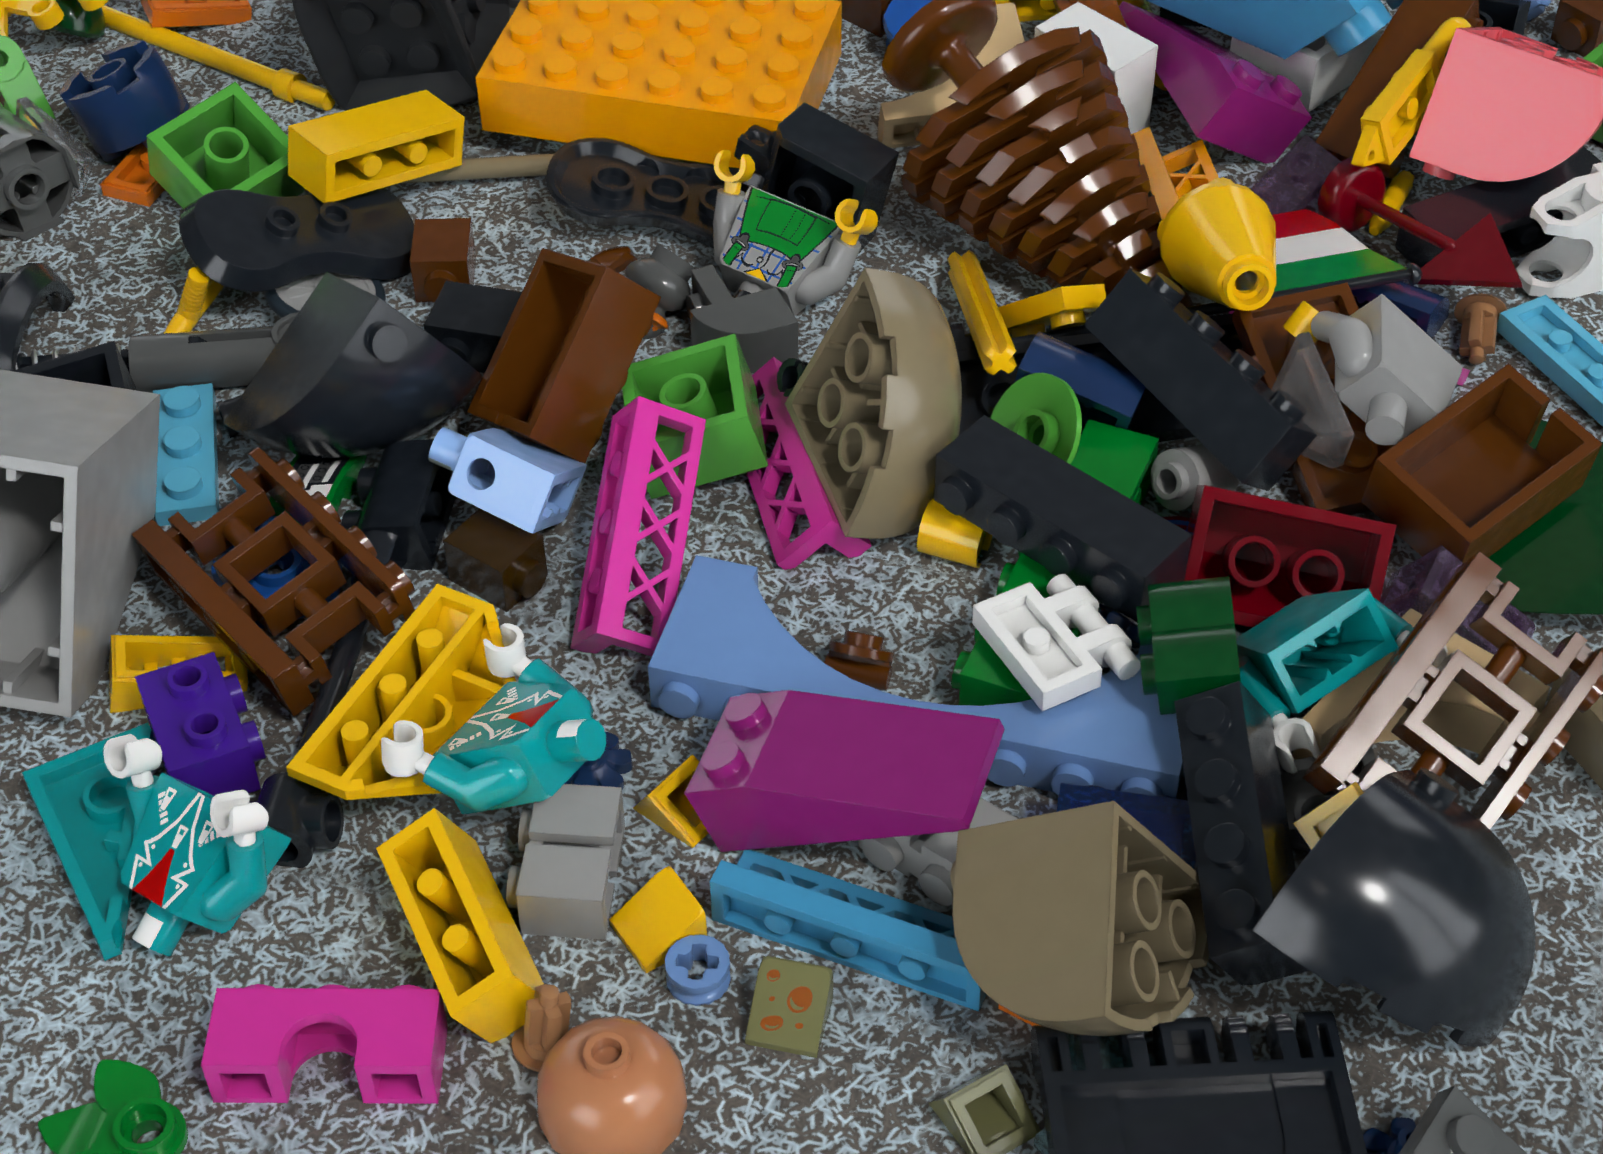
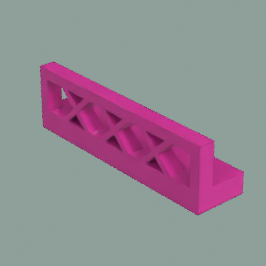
[746,357,872,570]
[570,396,706,657]

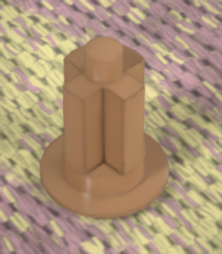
[1454,293,1507,365]
[512,984,571,1072]

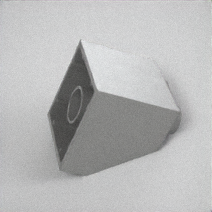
[0,369,160,718]

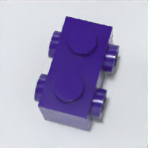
[135,652,266,796]

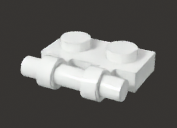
[972,574,1141,711]

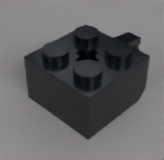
[734,102,900,254]

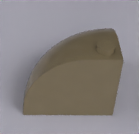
[785,268,962,539]
[951,801,1209,1036]

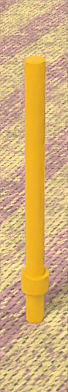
[102,5,335,111]

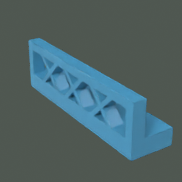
[710,850,987,1011]

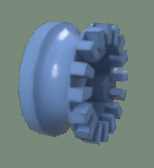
[665,934,731,1006]

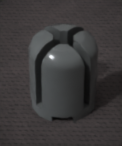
[0,105,80,241]

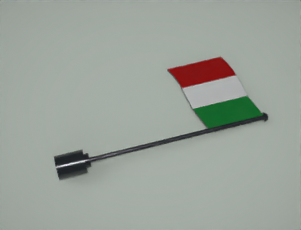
[950,209,1422,351]

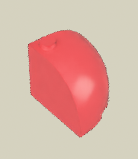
[1409,27,1603,182]

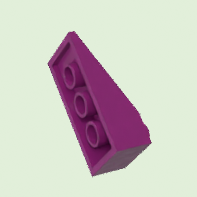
[1119,1,1312,164]
[685,690,1005,852]

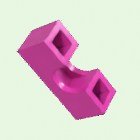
[201,984,448,1104]

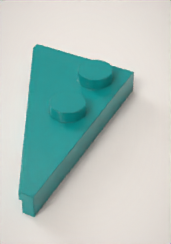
[22,722,155,961]

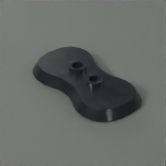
[546,138,764,248]
[179,188,414,292]

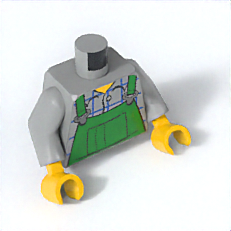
[713,150,878,316]

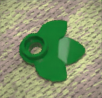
[38,1060,188,1154]

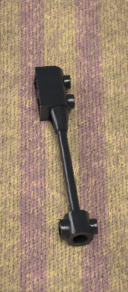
[250,439,456,868]

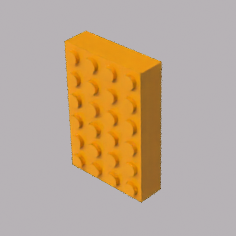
[476,0,842,168]

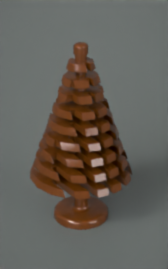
[882,0,1193,312]

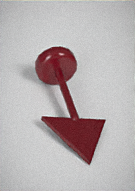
[1318,156,1523,288]

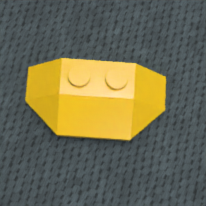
[286,583,516,800]

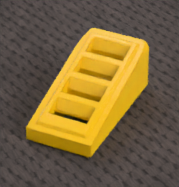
[109,635,248,713]

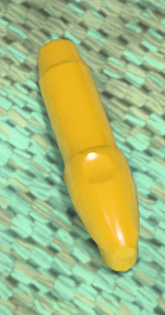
[1369,170,1415,236]

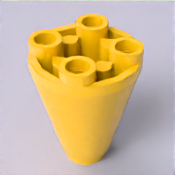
[1157,177,1277,311]

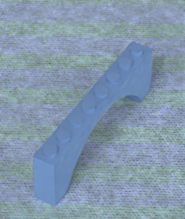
[648,555,1184,815]

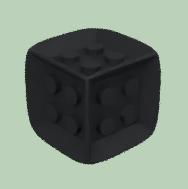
[292,0,510,111]

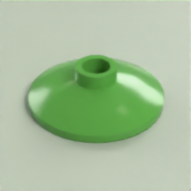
[991,373,1082,465]

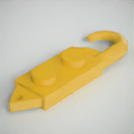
[1351,17,1471,167]

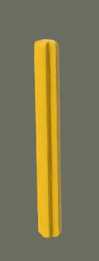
[947,250,1017,376]

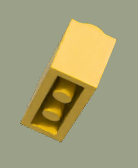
[288,90,465,203]
[376,808,544,1044]

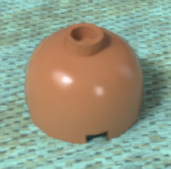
[537,1016,687,1154]

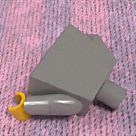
[1283,294,1462,445]

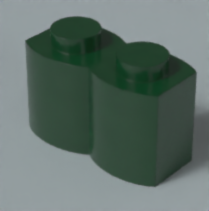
[1136,576,1241,715]

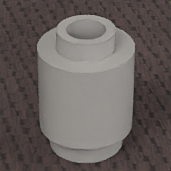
[1150,444,1240,511]

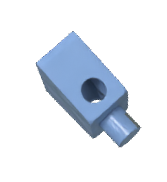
[428,427,587,534]

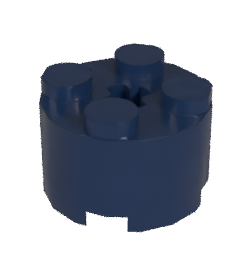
[59,40,190,162]

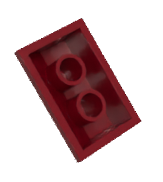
[1184,485,1397,627]

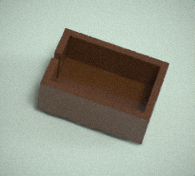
[467,248,661,463]
[1361,363,1603,580]

